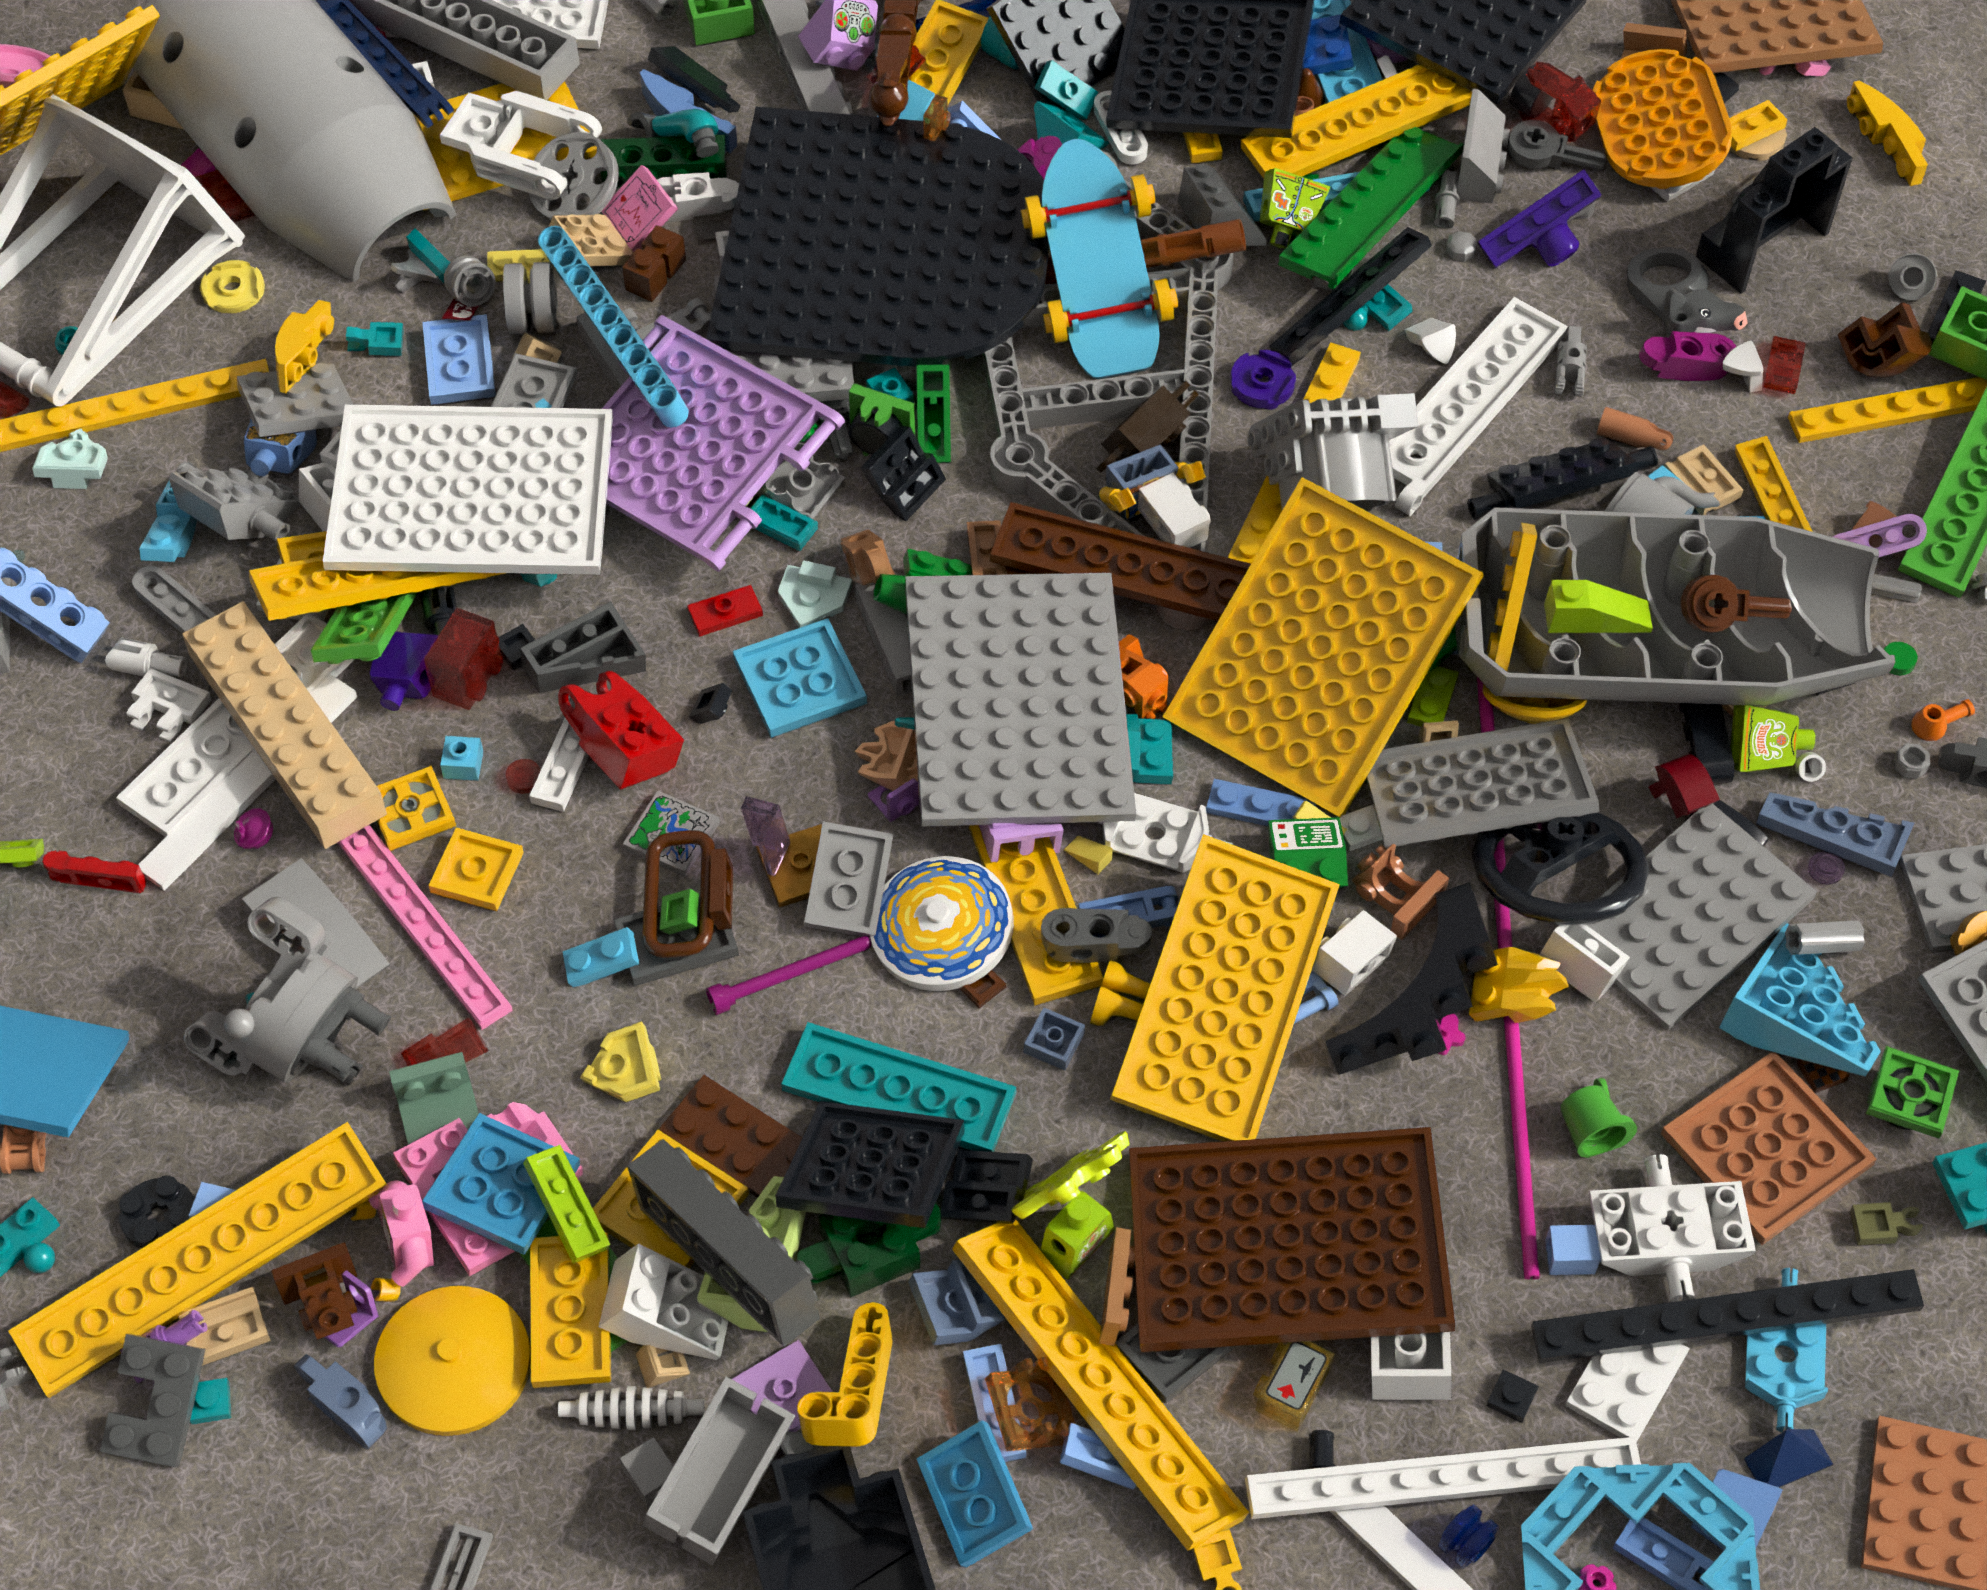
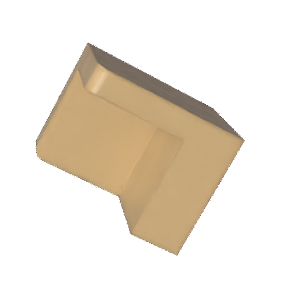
[512,332,562,363]

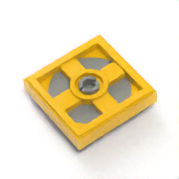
[377,766,456,851]

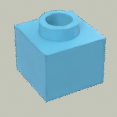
[440,736,483,781]

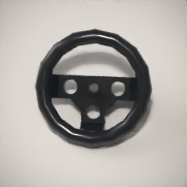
[1471,812,1649,925]

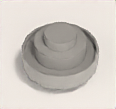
[1888,253,1937,300]

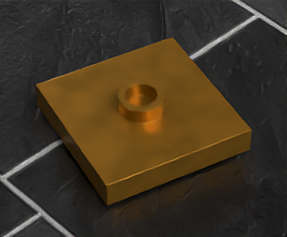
[756,824,822,908]

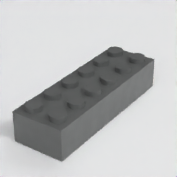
[627,1139,820,1347]

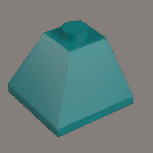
[1034,101,1110,150]

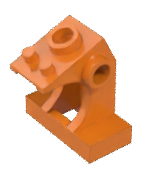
[1119,634,1169,719]

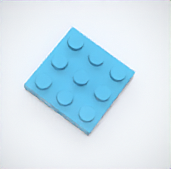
[733,618,867,738]

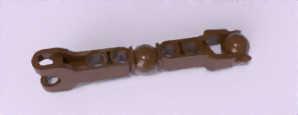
[869,0,923,126]

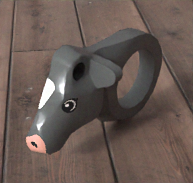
[1627,246,1748,336]

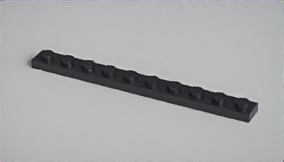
[1531,1269,1924,1363]

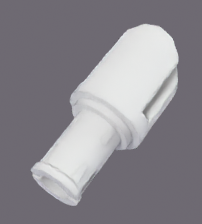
[105,637,188,679]

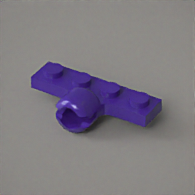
[1477,169,1602,269]

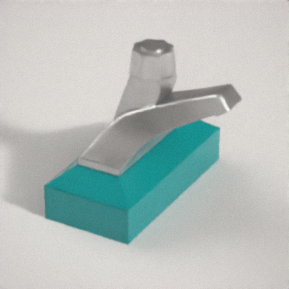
[391,228,451,293]

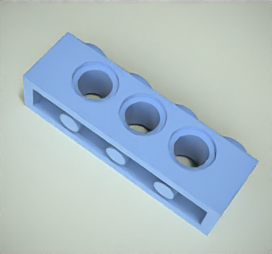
[0,547,110,663]

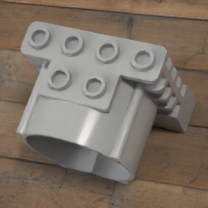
[1247,393,1418,513]

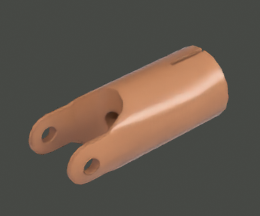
[1596,407,1674,450]

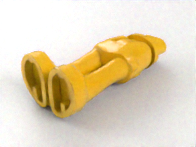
[1090,960,1150,1026]

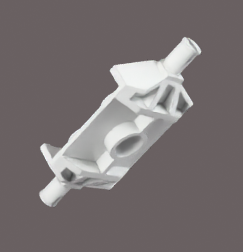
[1099,793,1233,873]

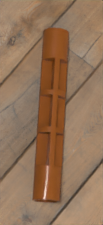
[1045,219,1246,284]

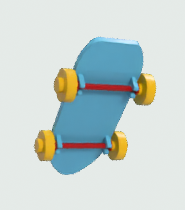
[1020,139,1178,379]

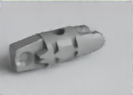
[1554,326,1587,397]

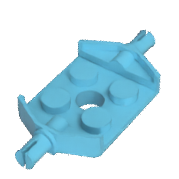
[1745,1268,1828,1432]

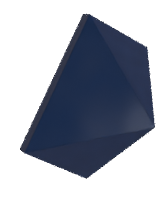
[1744,1429,1833,1488]

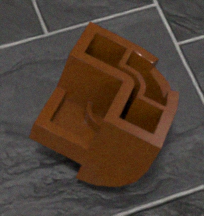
[1837,302,1932,378]

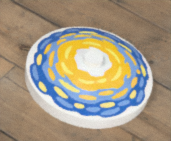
[869,856,1014,991]

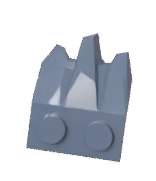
[908,1260,1006,1345]

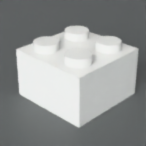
[1371,1332,1451,1400]

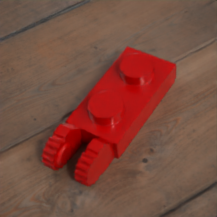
[42,850,147,894]

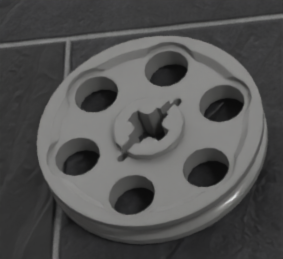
[529,132,619,220]

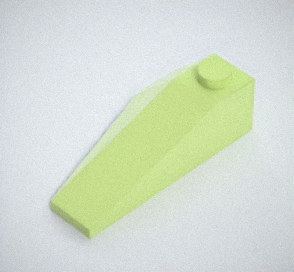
[697,1176,806,1332]

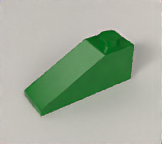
[917,365,951,463]

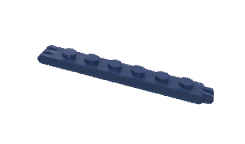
[315,0,454,128]

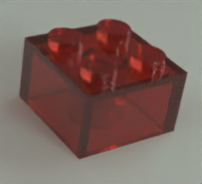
[424,608,503,710]

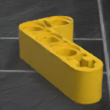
[797,1302,893,1447]

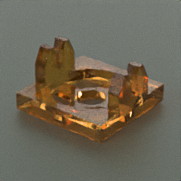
[985,1357,1075,1451]

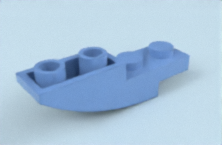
[640,69,738,153]

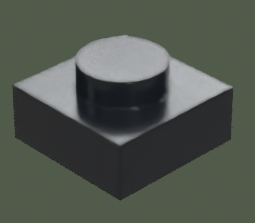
[494,624,535,670]
[689,683,732,724]
[1486,1369,1539,1423]

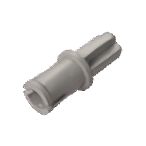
[1434,170,1460,228]

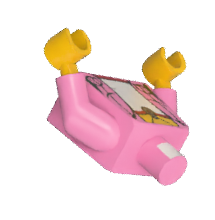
[351,1180,434,1302]

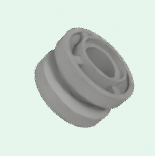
[444,256,496,307]

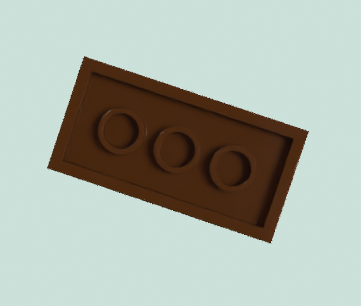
[659,1075,803,1198]

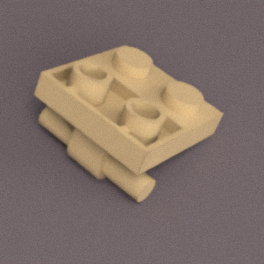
[549,214,633,266]

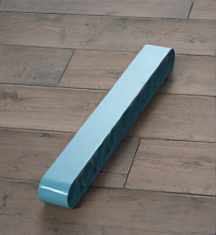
[538,225,689,428]

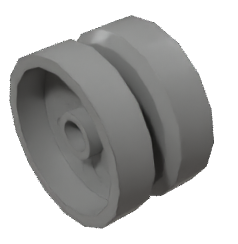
[503,262,558,335]

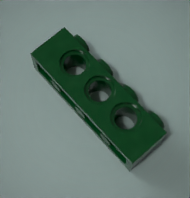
[600,135,727,188]

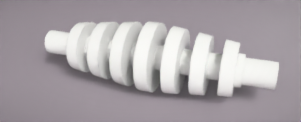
[558,1386,705,1430]

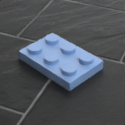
[422,314,496,405]

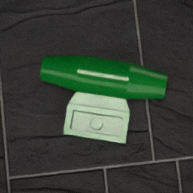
[873,548,972,615]

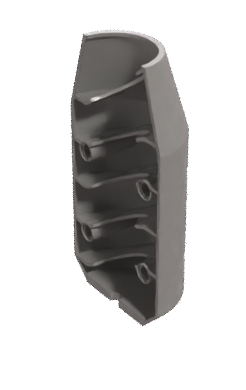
[133,0,457,282]
[1455,507,1895,706]

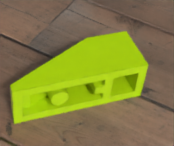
[1544,580,1653,633]

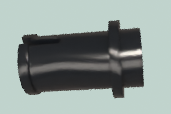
[1306,1430,1336,1469]

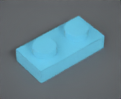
[563,927,639,987]

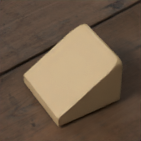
[1418,720,1459,743]
[636,1345,690,1388]

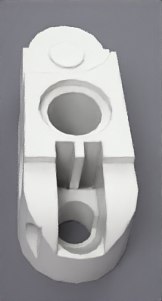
[657,172,739,223]

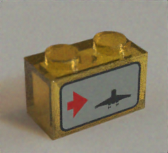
[1253,1341,1335,1432]

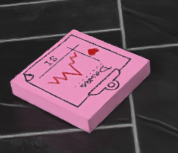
[601,165,678,252]

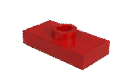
[687,585,763,637]

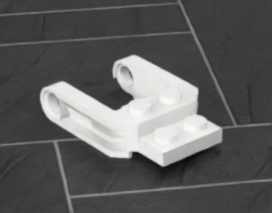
[440,91,602,200]

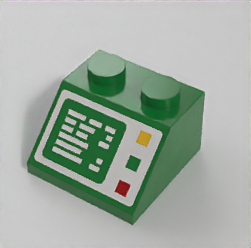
[1268,817,1348,889]

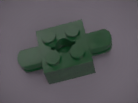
[797,1203,941,1298]

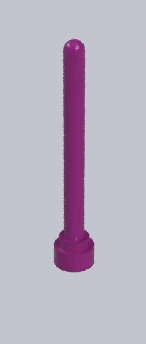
[706,936,872,1015]

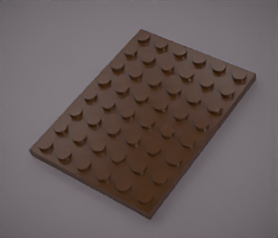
[1129,1127,1455,1352]

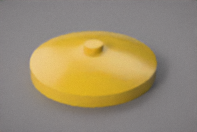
[374,1286,531,1436]

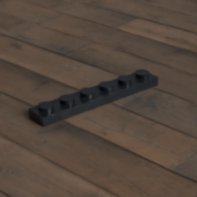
[1269,227,1432,366]

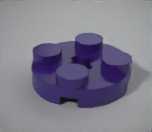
[1230,350,1296,410]

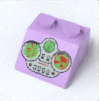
[798,0,878,71]

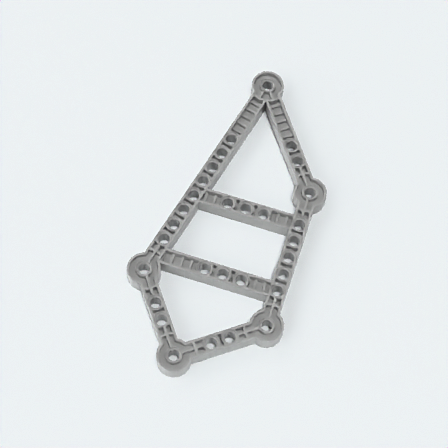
[982,150,1233,630]

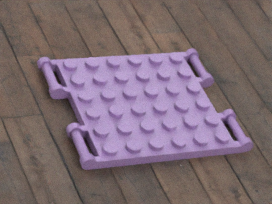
[602,315,845,572]

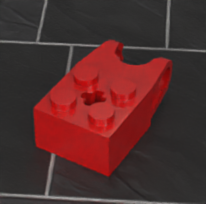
[558,671,684,790]

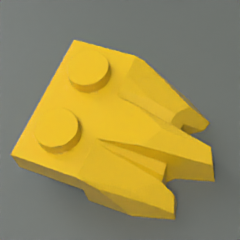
[1469,947,1569,1023]

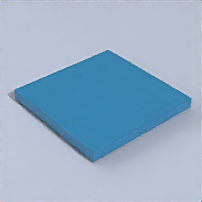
[0,1006,129,1138]

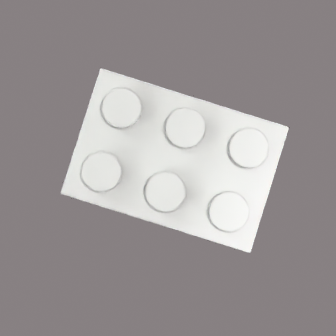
[1565,1344,1690,1443]

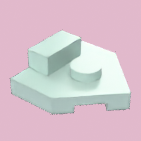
[32,428,108,489]
[778,560,853,628]

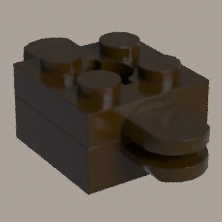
[1096,380,1199,479]

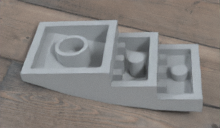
[241,858,390,989]

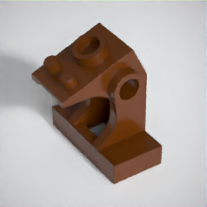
[271,1242,358,1340]

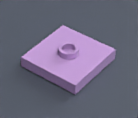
[732,1340,833,1432]

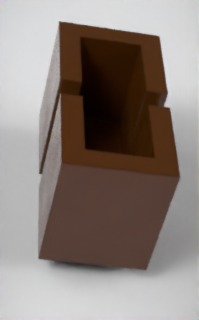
[622,225,686,302]

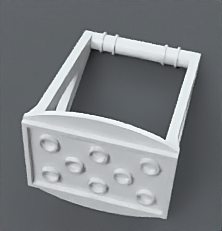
[0,94,245,406]

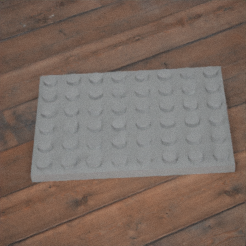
[905,573,1136,827]

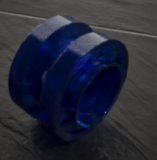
[1438,1504,1499,1569]

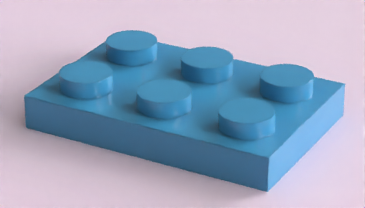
[916,1420,1033,1567]

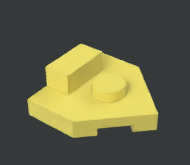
[580,1021,661,1102]

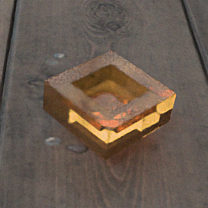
[923,94,951,141]

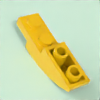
[1847,81,1928,186]
[275,300,334,393]

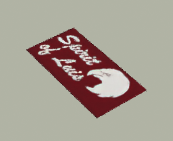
[442,299,478,320]

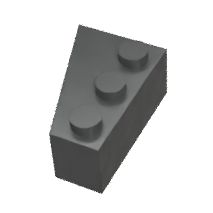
[520,601,646,693]

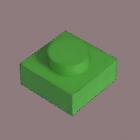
[660,889,699,934]

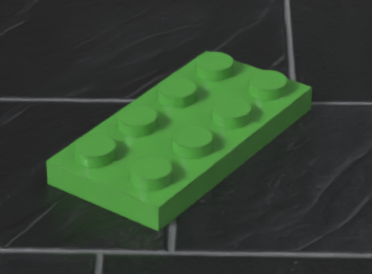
[311,592,417,664]

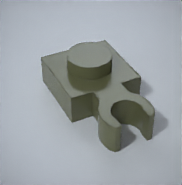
[1850,1202,1923,1246]

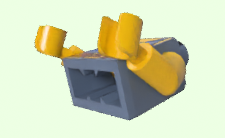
[1099,444,1206,521]

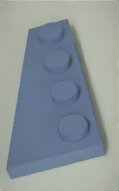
[1756,792,1914,877]

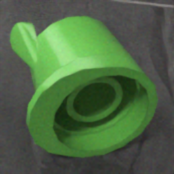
[1560,1078,1637,1158]

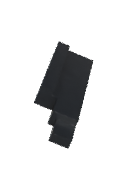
[648,46,741,113]

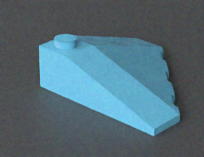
[1719,923,1881,1077]

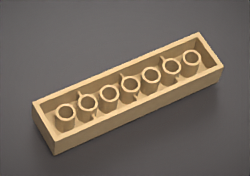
[182,601,387,849]

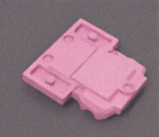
[393,1102,583,1276]

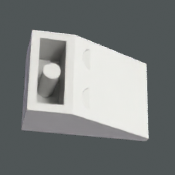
[598,1244,728,1360]

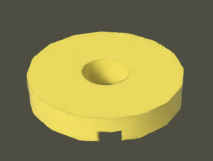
[200,260,265,313]

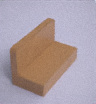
[1621,23,1687,59]

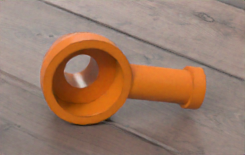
[1911,699,1975,741]

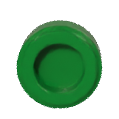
[1884,642,1918,676]

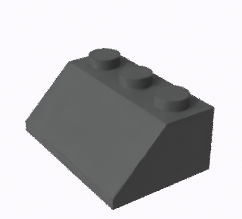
[1178,164,1267,246]

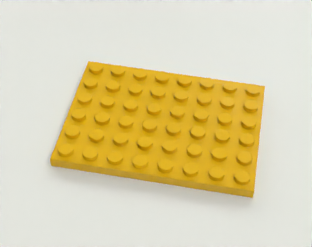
[0,5,160,156]
[1163,477,1484,818]

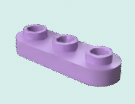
[1833,514,1927,558]

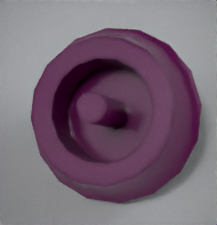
[234,808,274,849]

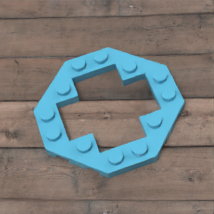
[1521,1463,1760,1590]

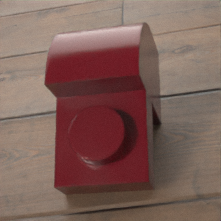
[1648,754,1720,819]

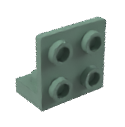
[389,1052,479,1145]

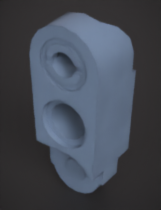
[294,1354,387,1449]

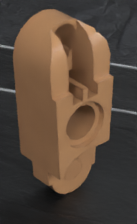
[841,529,895,586]

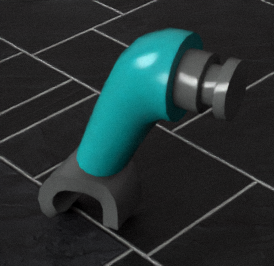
[627,109,719,158]

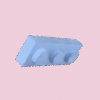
[963,1344,1026,1462]

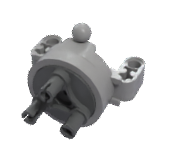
[184,897,391,1085]

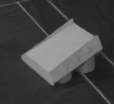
[756,443,846,519]

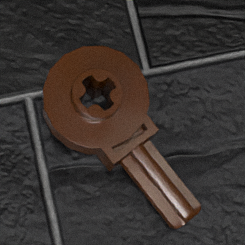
[1680,574,1792,632]

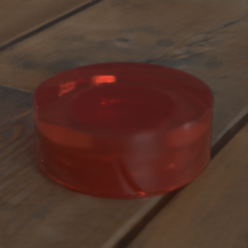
[506,759,541,794]

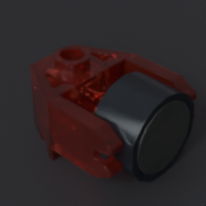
[1509,61,1601,142]

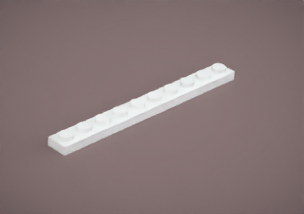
[1245,1437,1641,1519]

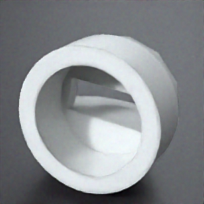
[1795,752,1826,782]

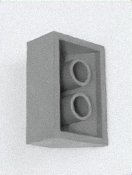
[1457,89,1510,203]

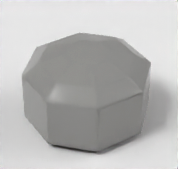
[1445,231,1478,262]
[1894,743,1930,779]

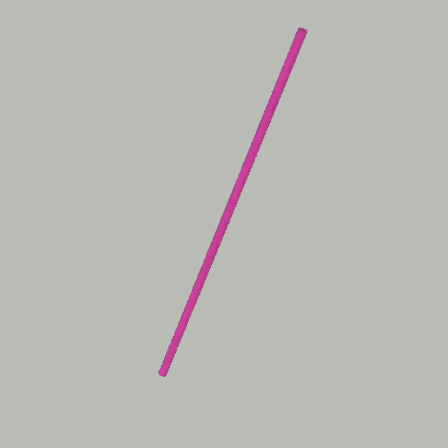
[1477,677,1540,1279]

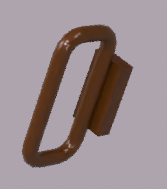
[642,830,733,958]

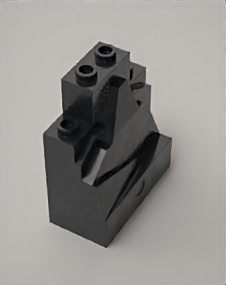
[1695,127,1853,294]
[743,1446,936,1590]

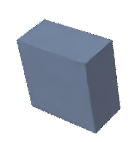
[1024,1007,1085,1070]

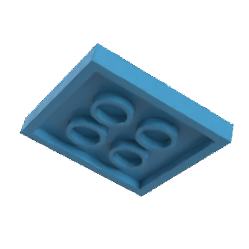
[422,1113,580,1255]

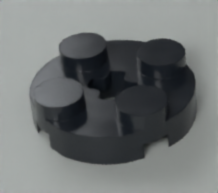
[119,1175,195,1248]

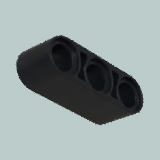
[1679,703,1734,783]

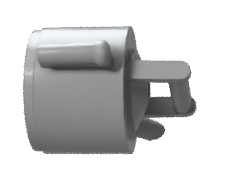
[1605,472,1720,515]

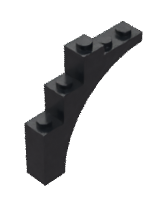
[1326,882,1498,1075]

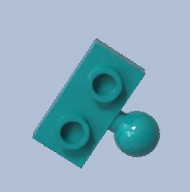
[1343,284,1413,331]
[0,1197,60,1277]

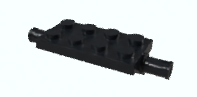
[1467,438,1658,520]

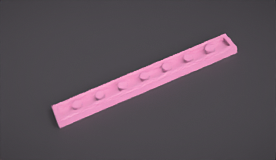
[337,825,513,1030]

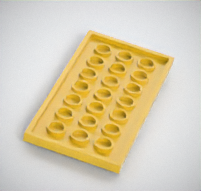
[1110,834,1340,1141]

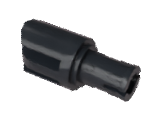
[420,587,459,655]

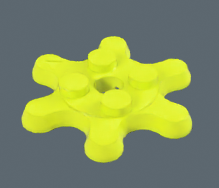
[1011,1131,1130,1219]

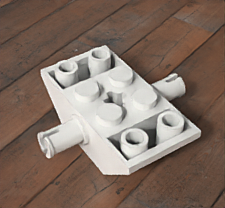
[1589,1154,1756,1302]

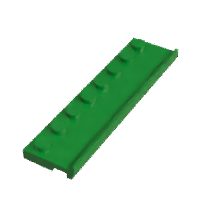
[1278,127,1464,289]

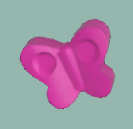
[1438,1014,1466,1055]

